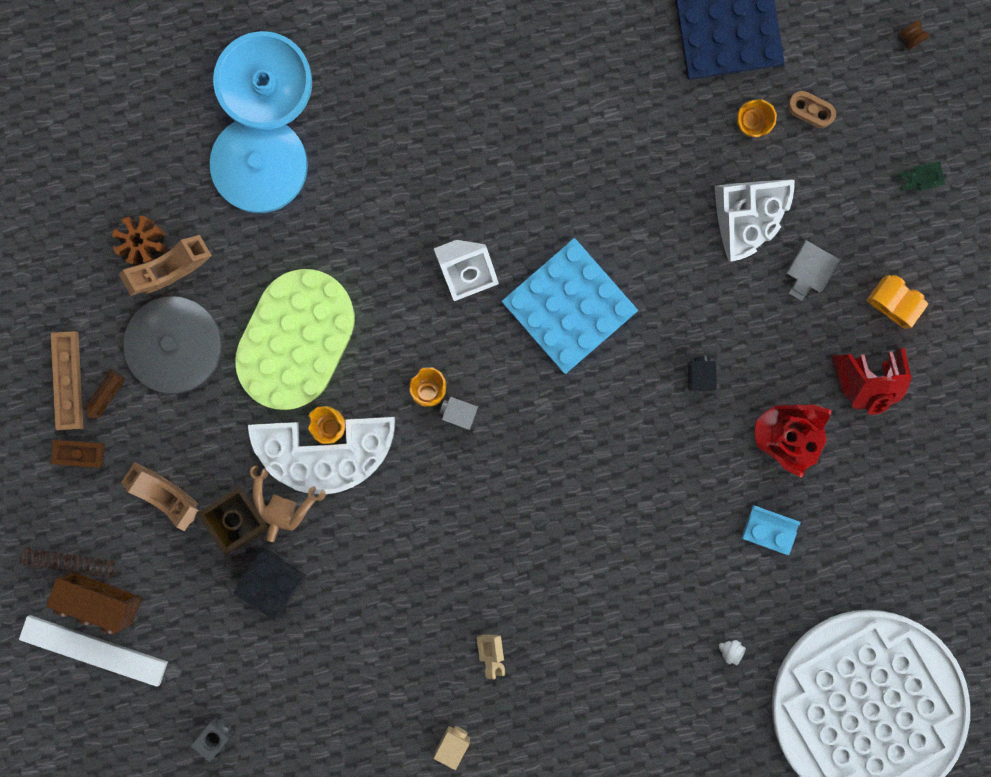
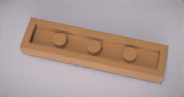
[51,331,84,430]

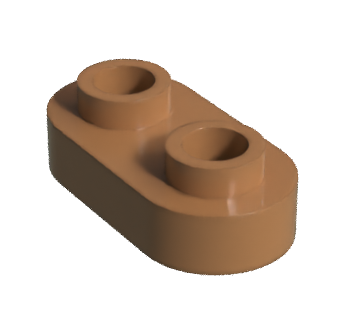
[788,91,836,128]

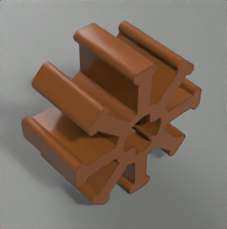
[112,216,167,266]

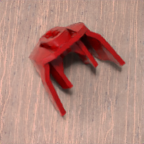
[831,348,911,415]
[754,404,832,478]

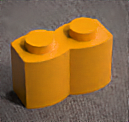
[866,275,928,329]

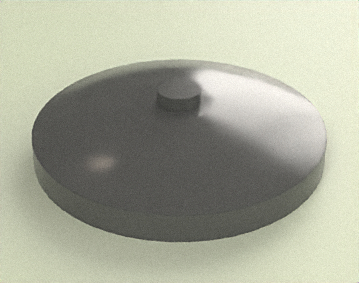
[124,296,222,393]

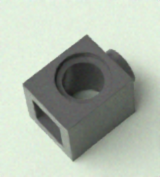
[191,717,234,762]

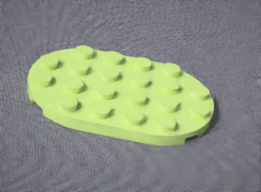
[236,269,355,410]

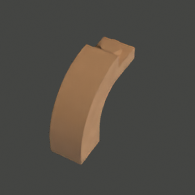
[119,235,212,296]
[121,462,198,531]

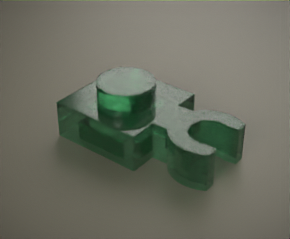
[897,161,945,191]

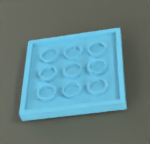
[502,238,638,374]

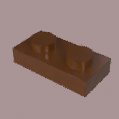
[51,440,105,468]

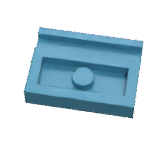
[741,505,801,555]

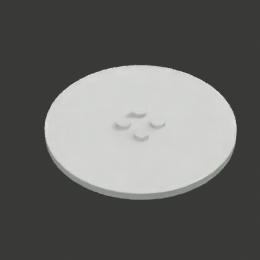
[772,610,970,777]

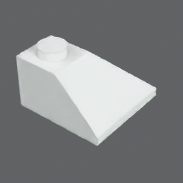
[434,240,499,301]

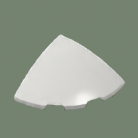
[715,179,794,261]

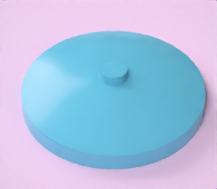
[213,31,312,130]
[210,121,308,213]

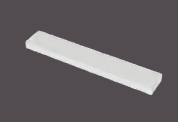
[19,615,168,687]

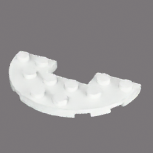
[248,417,395,494]

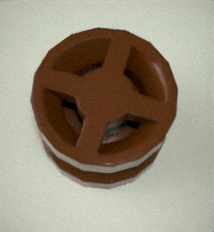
[898,20,930,51]

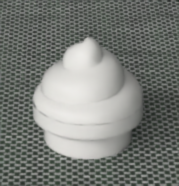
[719,640,746,665]

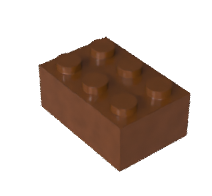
[46,572,142,634]

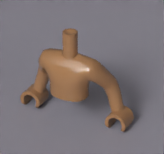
[250,465,326,542]

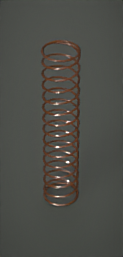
[22,547,115,578]

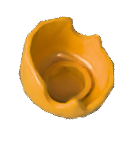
[736,99,777,137]
[409,368,446,407]
[308,406,345,444]

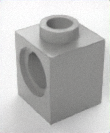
[440,397,478,430]

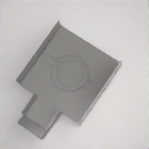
[786,239,841,301]

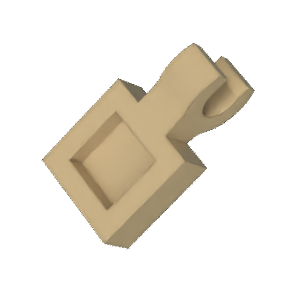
[477,635,505,679]

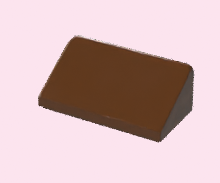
[84,369,125,418]

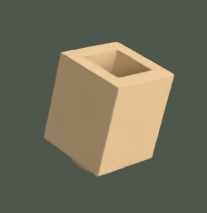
[434,726,470,770]

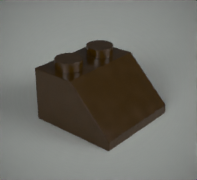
[197,486,268,555]

